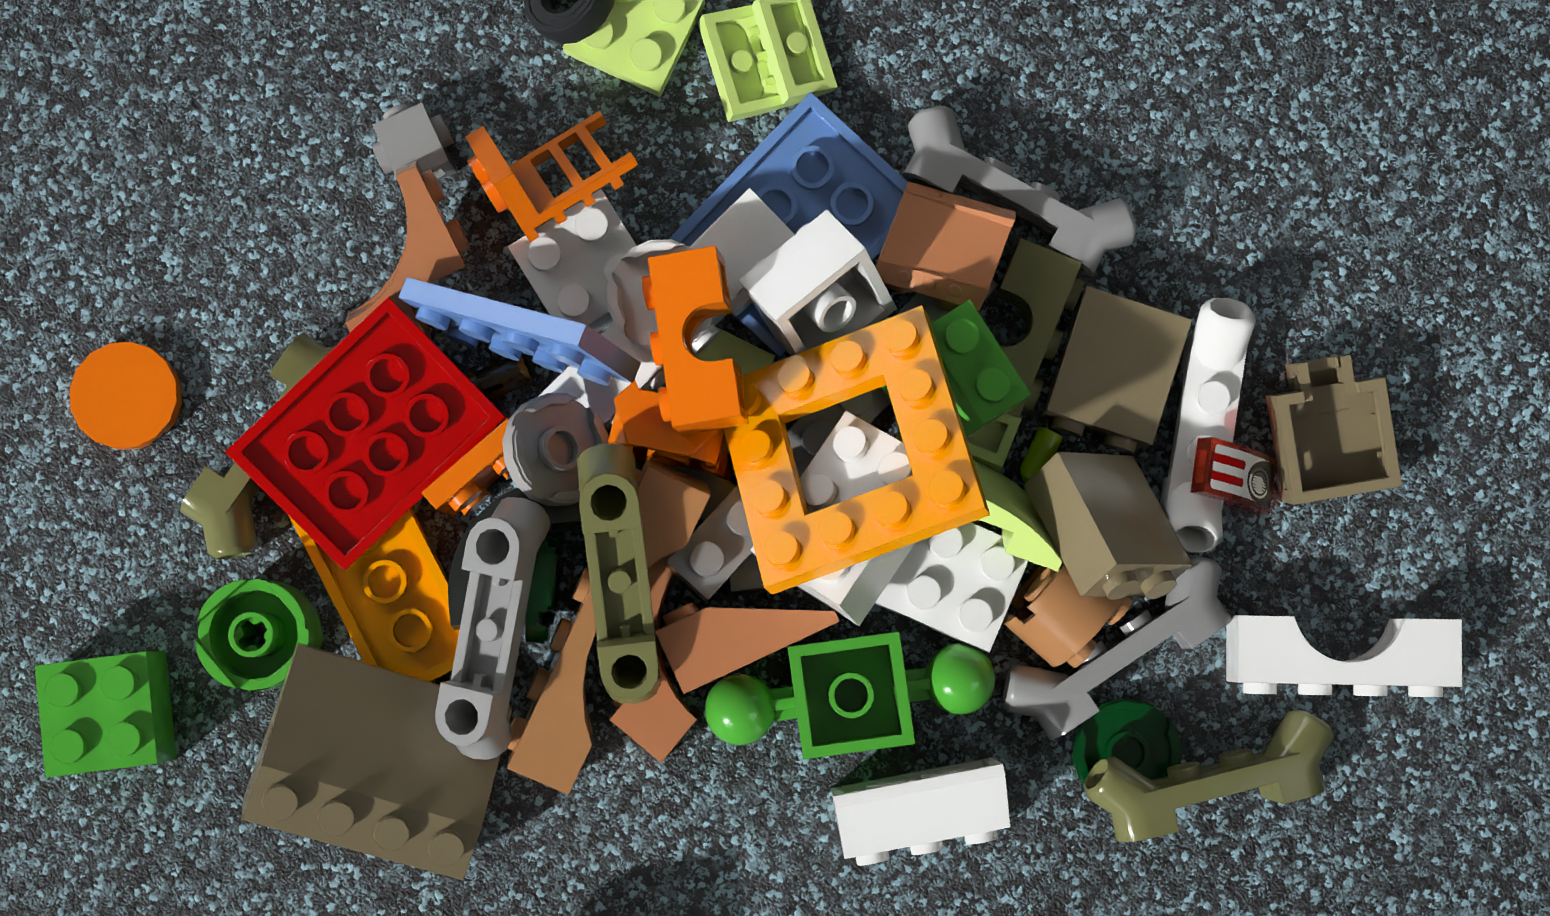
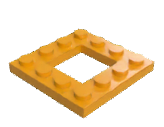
[724,305,990,595]

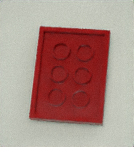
[225,297,506,571]

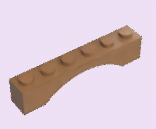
[507,457,710,795]

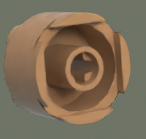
[1002,561,1133,668]

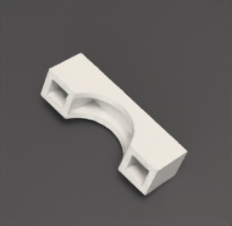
[1226,615,1462,697]

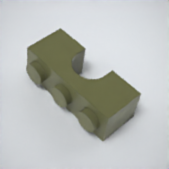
[995,238,1085,417]

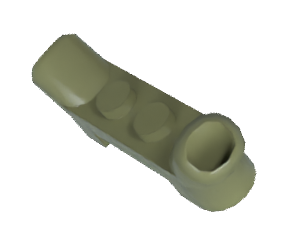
[180,333,335,560]
[577,443,661,704]
[1084,710,1334,842]

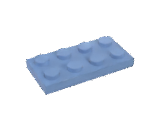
[398,277,641,385]

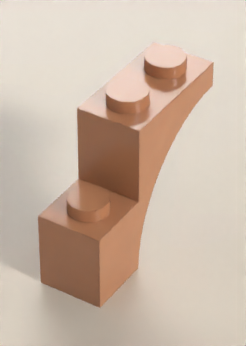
[345,160,470,338]
[595,553,699,763]

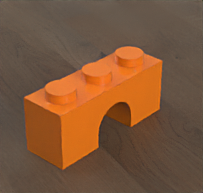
[642,245,749,435]

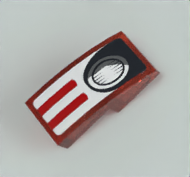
[1190,437,1277,514]

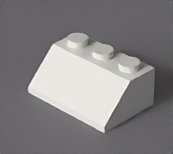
[831,757,1010,866]

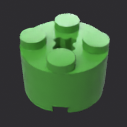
[196,579,324,691]

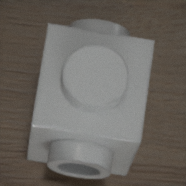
[371,102,457,181]

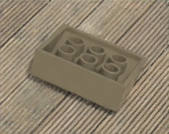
[242,642,512,880]

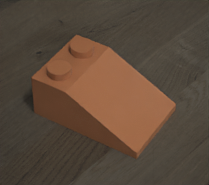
[655,602,840,694]

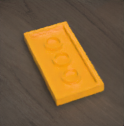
[288,507,459,682]

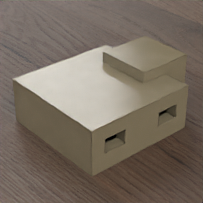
[1265,355,1402,505]

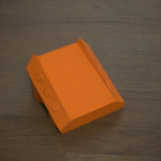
[608,380,730,480]

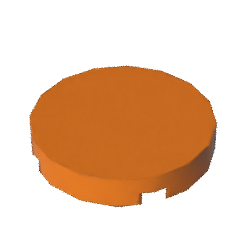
[69,342,182,450]

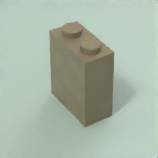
[1040,286,1192,454]
[1024,452,1193,600]

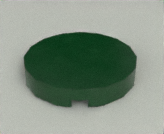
[525,533,563,644]
[1070,697,1183,787]

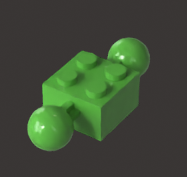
[705,632,995,760]

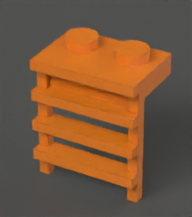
[465,111,638,242]

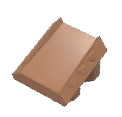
[875,182,1016,312]

